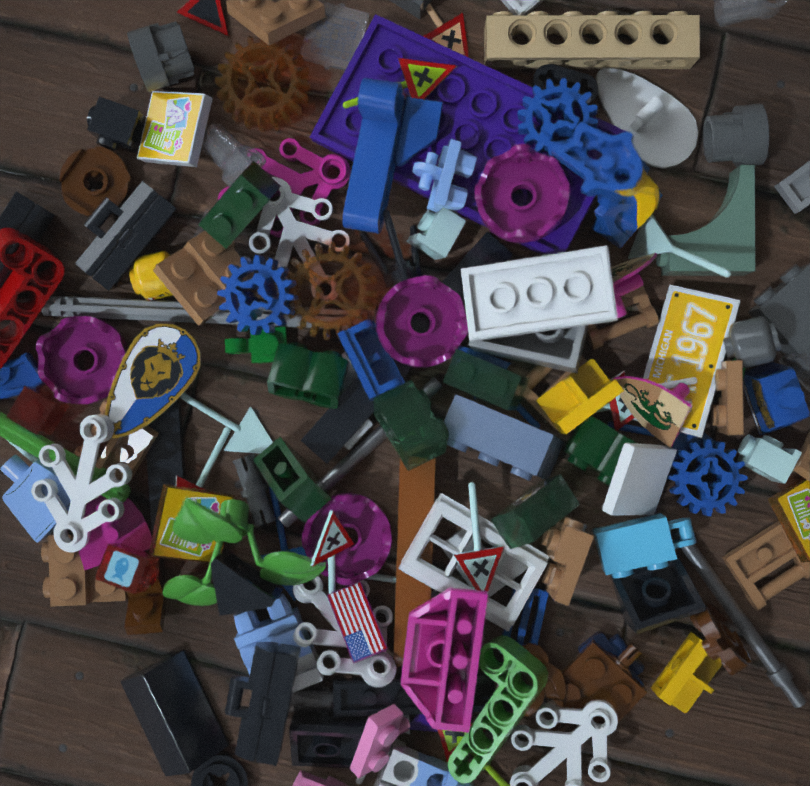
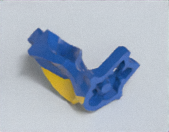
[551,122,663,249]

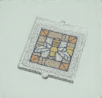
[299,0,370,71]

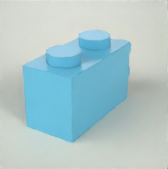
[592,513,697,578]

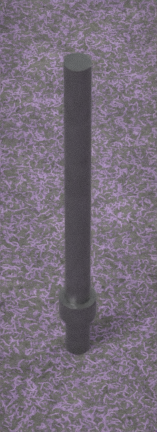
[278,377,443,528]
[671,528,807,708]

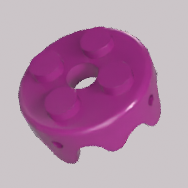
[475,144,569,243]
[376,276,468,368]
[36,316,128,404]
[302,493,392,585]

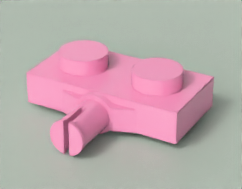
[349,704,410,778]

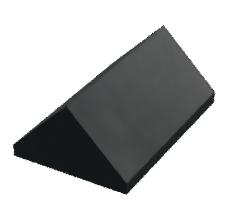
[120,649,230,777]

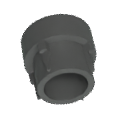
[127,21,195,92]
[703,103,769,167]

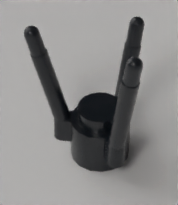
[360,209,423,288]

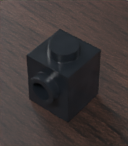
[87,96,146,152]

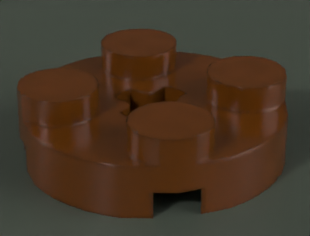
[59,147,134,218]
[689,602,751,676]

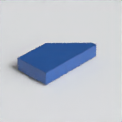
[396,97,443,166]

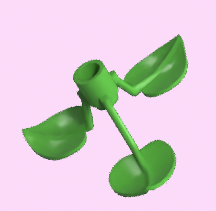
[163,497,326,606]

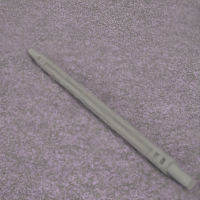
[16,295,378,330]

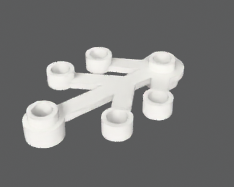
[249,177,350,303]
[31,414,132,552]
[293,576,396,688]
[510,700,618,786]

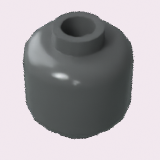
[723,316,781,368]

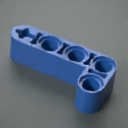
[342,78,407,234]

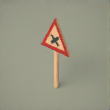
[423,3,469,58]

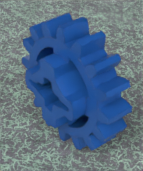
[518,78,598,158]
[217,255,298,335]
[667,439,748,516]

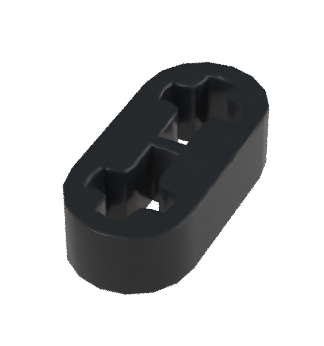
[531,64,598,108]

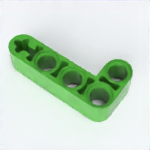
[448,635,548,784]

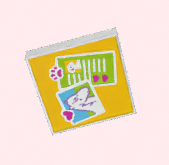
[137,91,213,167]

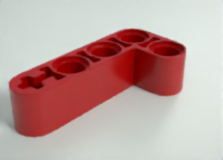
[0,228,64,369]

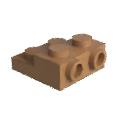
[153,231,257,326]
[541,513,594,606]
[41,531,129,607]

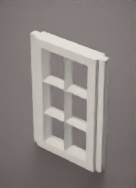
[398,493,549,631]

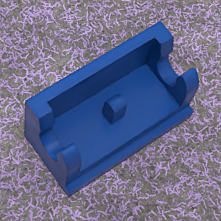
[337,319,405,402]

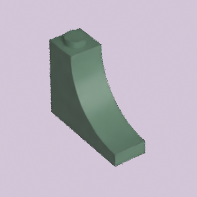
[656,165,755,276]

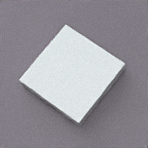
[602,443,677,515]

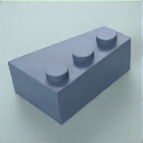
[439,394,564,481]

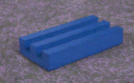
[498,587,549,654]

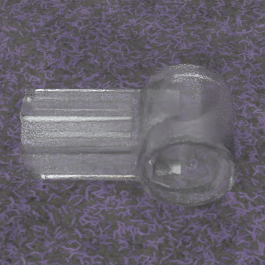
[714,0,788,27]
[201,123,266,186]

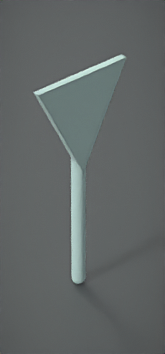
[628,214,731,277]

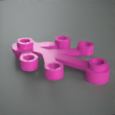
[218,138,351,237]

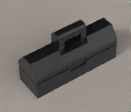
[75,181,177,291]
[0,191,55,288]
[224,642,301,766]

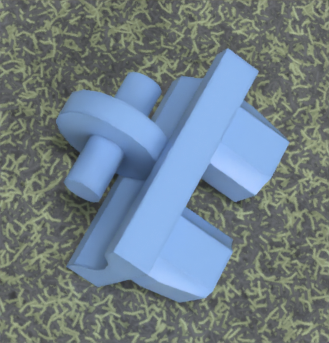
[412,139,477,212]

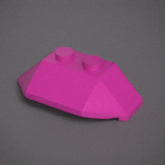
[401,587,488,733]

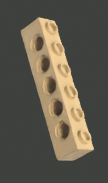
[484,11,700,70]

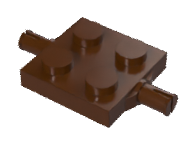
[550,639,647,737]

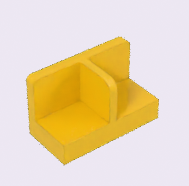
[536,359,624,434]
[651,632,722,713]

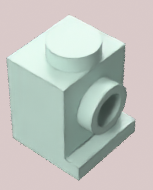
[407,208,466,260]
[737,434,802,484]

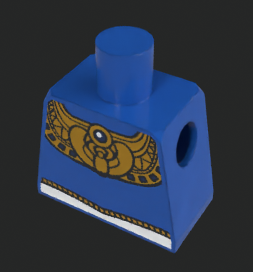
[743,362,810,435]

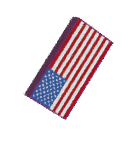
[327,582,387,664]

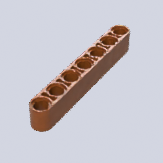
[394,424,436,667]

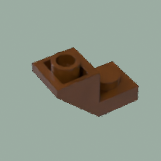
[124,550,167,635]

